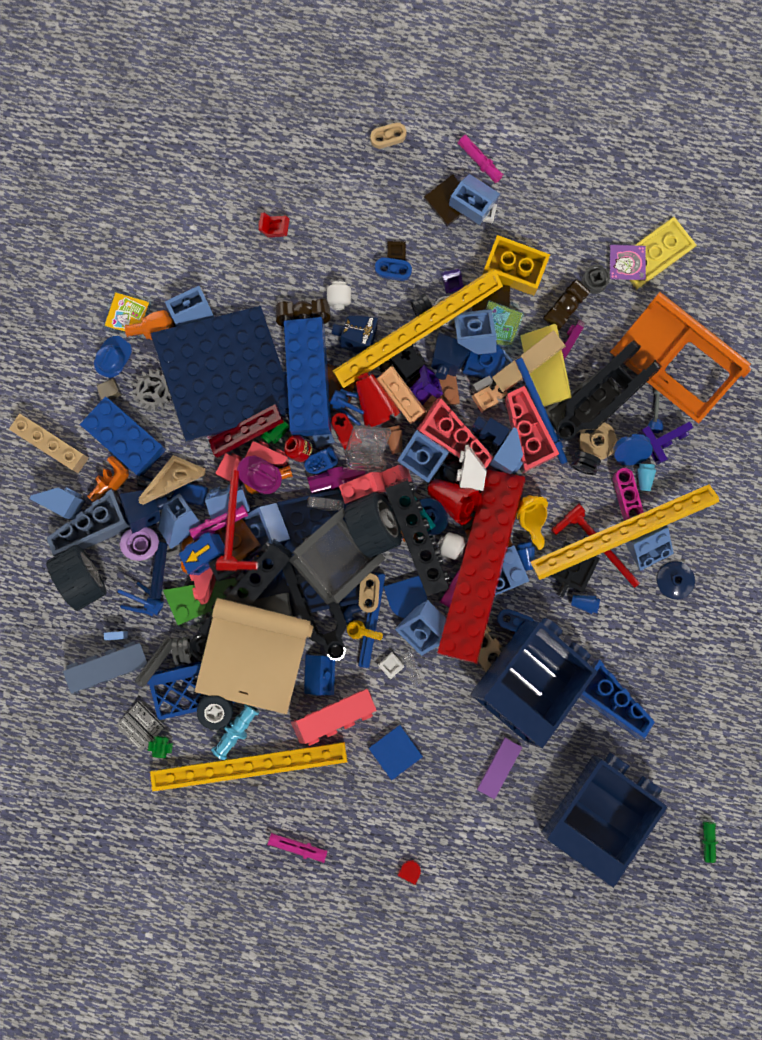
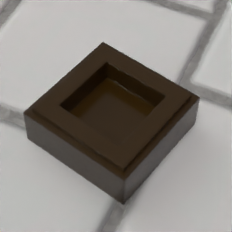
[387,241,406,261]

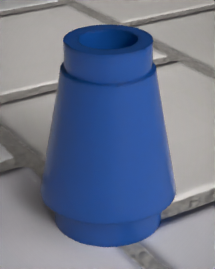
[516,541,535,571]
[571,594,601,614]

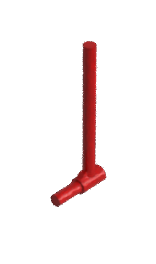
[216,470,258,571]
[551,504,640,588]

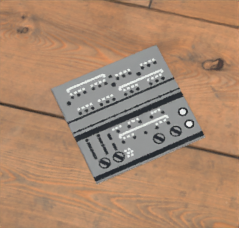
[116,701,165,751]

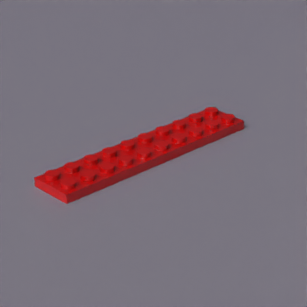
[437,470,526,664]

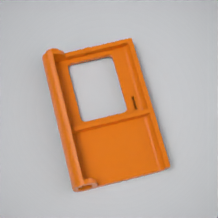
[610,292,752,424]

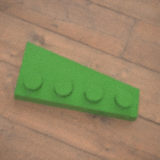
[163,578,249,625]

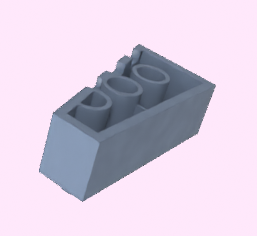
[46,489,130,556]
[63,641,147,695]

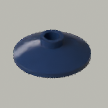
[420,498,448,535]
[657,561,695,600]

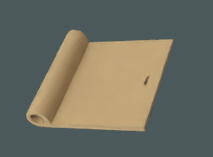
[195,598,314,714]

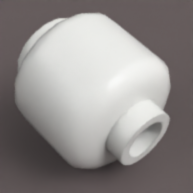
[327,281,351,310]
[438,532,467,560]

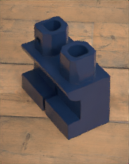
[472,416,510,452]

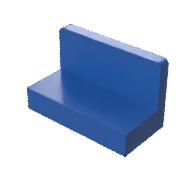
[304,655,335,695]

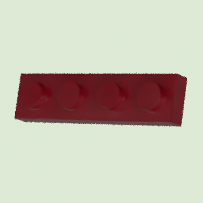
[208,404,284,458]

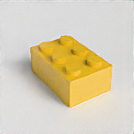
[482,235,550,296]

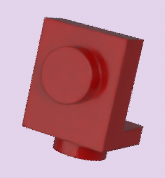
[258,213,290,237]

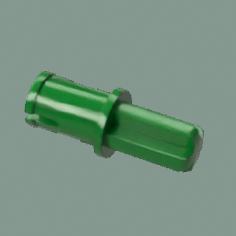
[701,822,718,863]

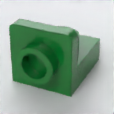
[260,420,290,445]

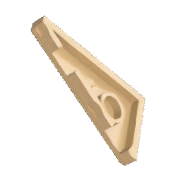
[139,455,206,505]

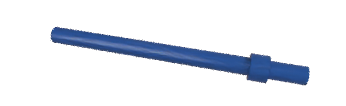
[515,357,568,464]

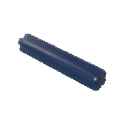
[150,542,168,599]

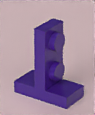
[399,365,443,410]
[638,421,693,465]

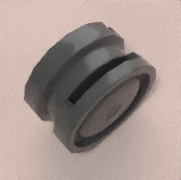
[582,264,610,294]
[172,636,193,665]

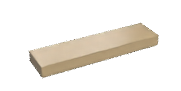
[492,330,566,393]

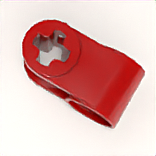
[332,413,362,451]

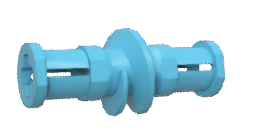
[211,704,260,760]

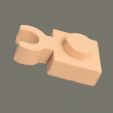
[472,385,508,413]

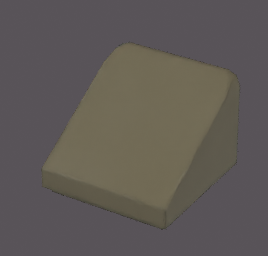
[97,378,122,400]

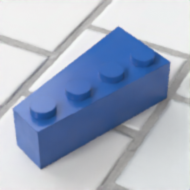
[579,660,655,739]

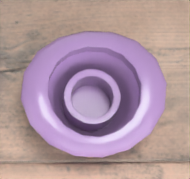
[119,527,159,561]

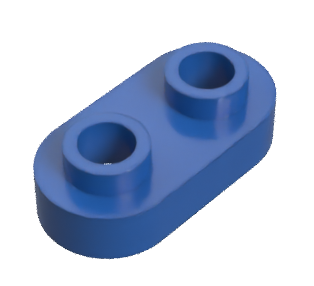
[375,257,412,281]
[497,609,534,632]

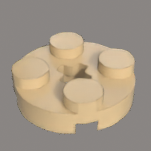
[578,423,618,460]

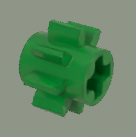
[147,736,173,758]

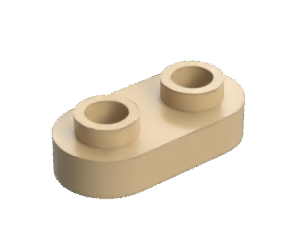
[370,123,406,149]
[359,573,380,613]

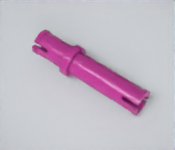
[458,135,504,183]
[189,505,248,541]
[268,833,328,863]

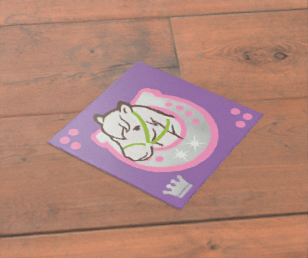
[610,245,646,280]

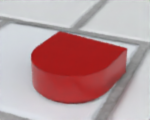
[398,860,421,885]

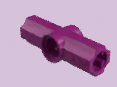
[307,463,366,494]

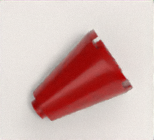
[355,372,400,428]
[427,479,482,525]

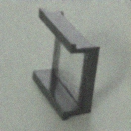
[289,508,386,604]

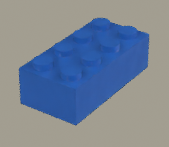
[79,396,167,476]

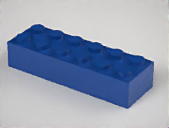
[284,317,332,437]

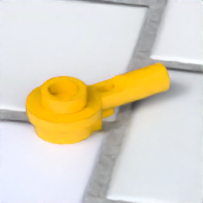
[347,620,383,641]

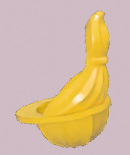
[516,495,548,550]

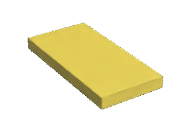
[630,217,697,290]
[520,324,572,406]

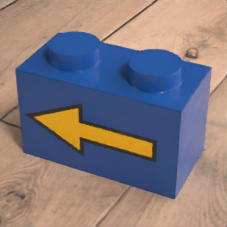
[179,533,225,575]

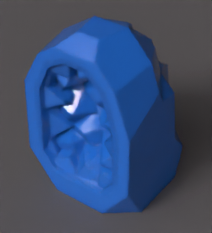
[304,447,338,474]

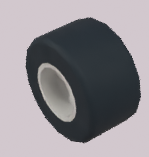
[197,695,233,730]

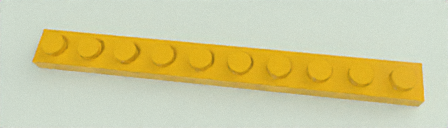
[333,269,503,388]
[531,484,719,580]
[150,742,348,792]

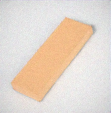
[377,366,427,424]

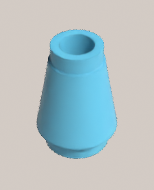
[637,464,656,491]

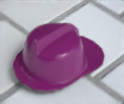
[237,456,282,494]

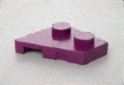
[562,320,585,360]

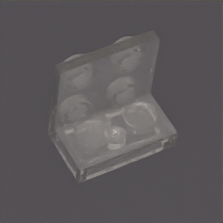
[345,425,391,472]

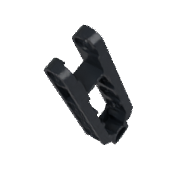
[556,340,662,441]
[282,535,347,661]

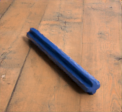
[358,573,386,668]

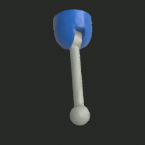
[648,389,663,433]

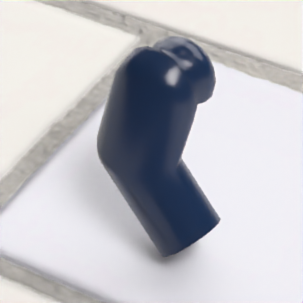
[342,602,368,623]

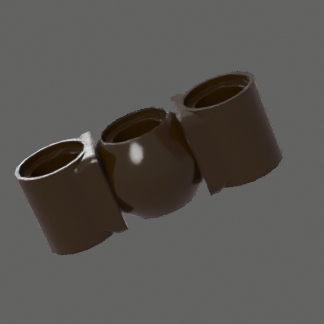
[543,279,590,330]
[276,299,331,327]

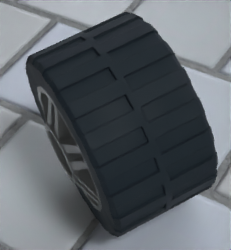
[345,492,402,558]
[46,545,107,611]

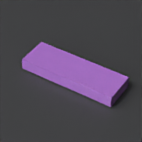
[477,737,522,800]

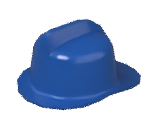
[94,336,132,378]

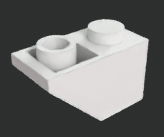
[456,445,486,491]

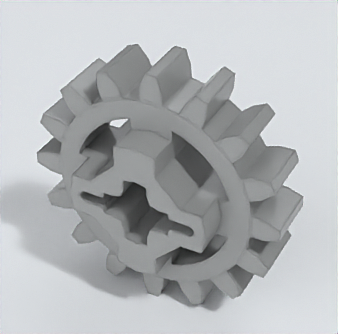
[132,369,171,411]

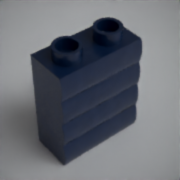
[470,617,598,749]
[541,752,668,888]

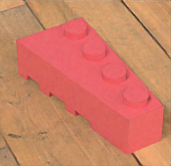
[505,386,559,474]
[417,397,494,468]
[291,689,377,746]

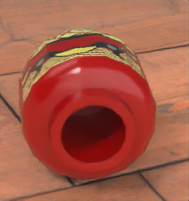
[284,435,313,462]

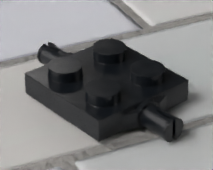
[550,536,600,598]

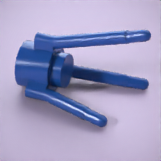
[329,388,364,426]
[117,582,164,616]

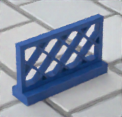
[147,661,234,720]

